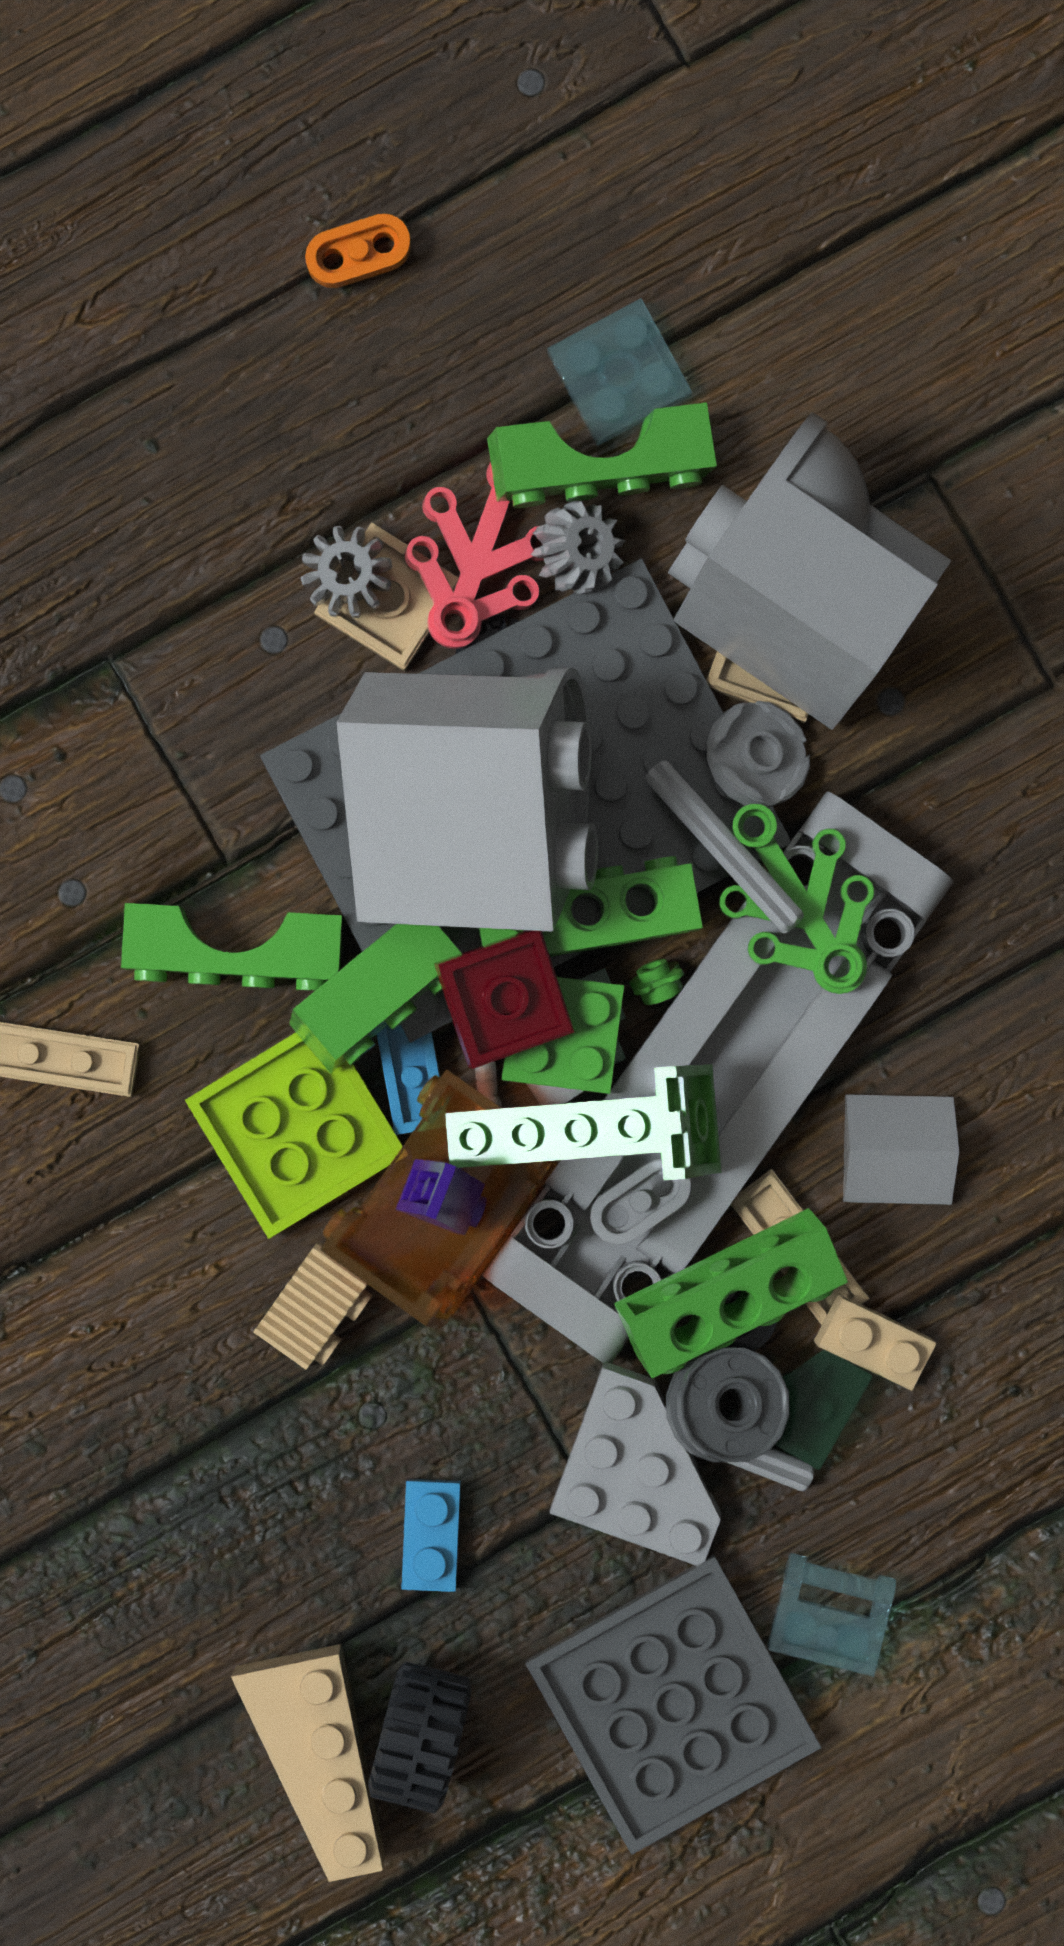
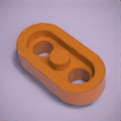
[305,214,411,288]

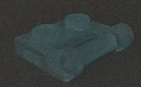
[767,1553,896,1677]

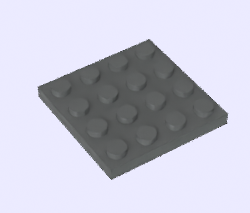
[525,1554,821,1855]

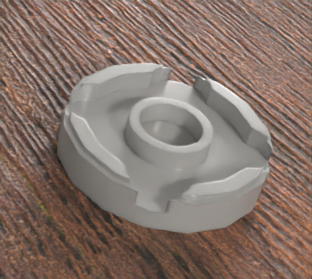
[706,701,810,808]

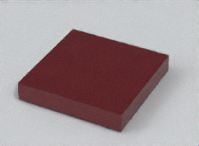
[434,930,574,1069]

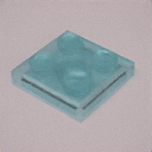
[547,298,692,446]

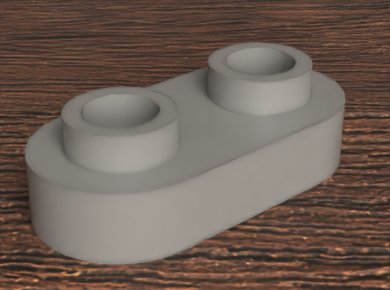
[590,1158,691,1245]

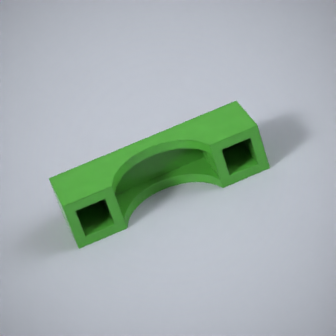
[487,403,717,508]
[121,903,345,991]

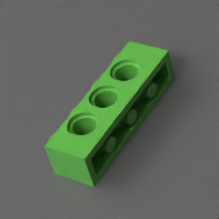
[478,856,703,957]
[614,1208,848,1379]

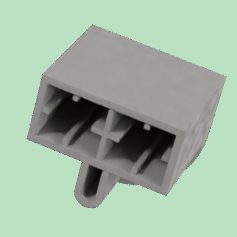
[668,412,951,730]
[336,667,598,931]

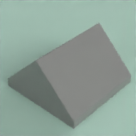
[843,1095,959,1205]

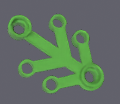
[719,804,874,994]

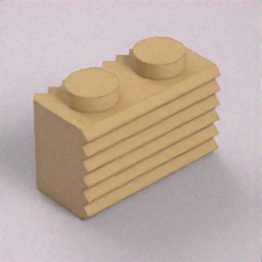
[253,1241,373,1370]

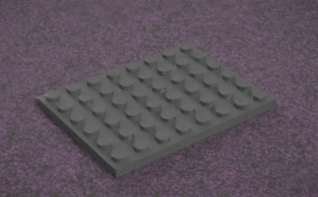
[260,558,791,1043]

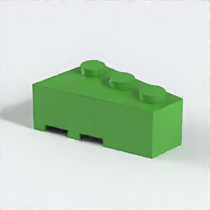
[289,924,462,1074]

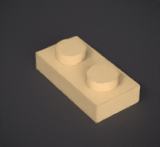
[814,1293,937,1391]

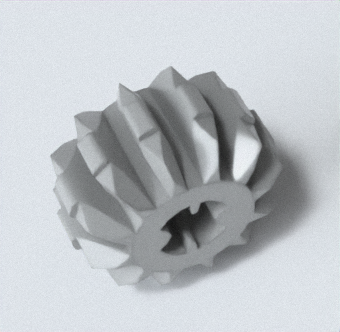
[531,501,625,595]
[301,526,393,619]

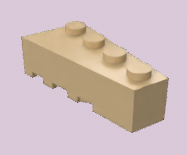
[231,1644,386,1882]

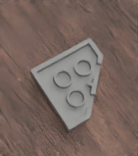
[549,1362,721,1566]

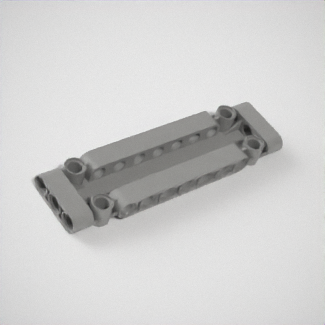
[482,792,954,1364]

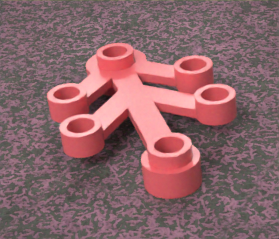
[404,462,544,649]

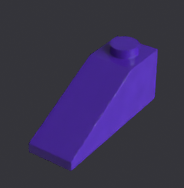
[396,1159,487,1235]

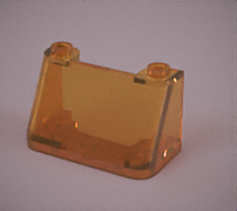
[320,1069,561,1329]

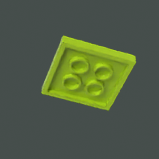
[185,1033,408,1239]

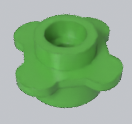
[629,959,684,1005]

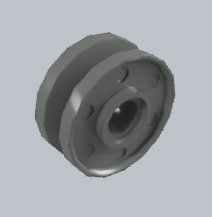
[666,1348,789,1462]

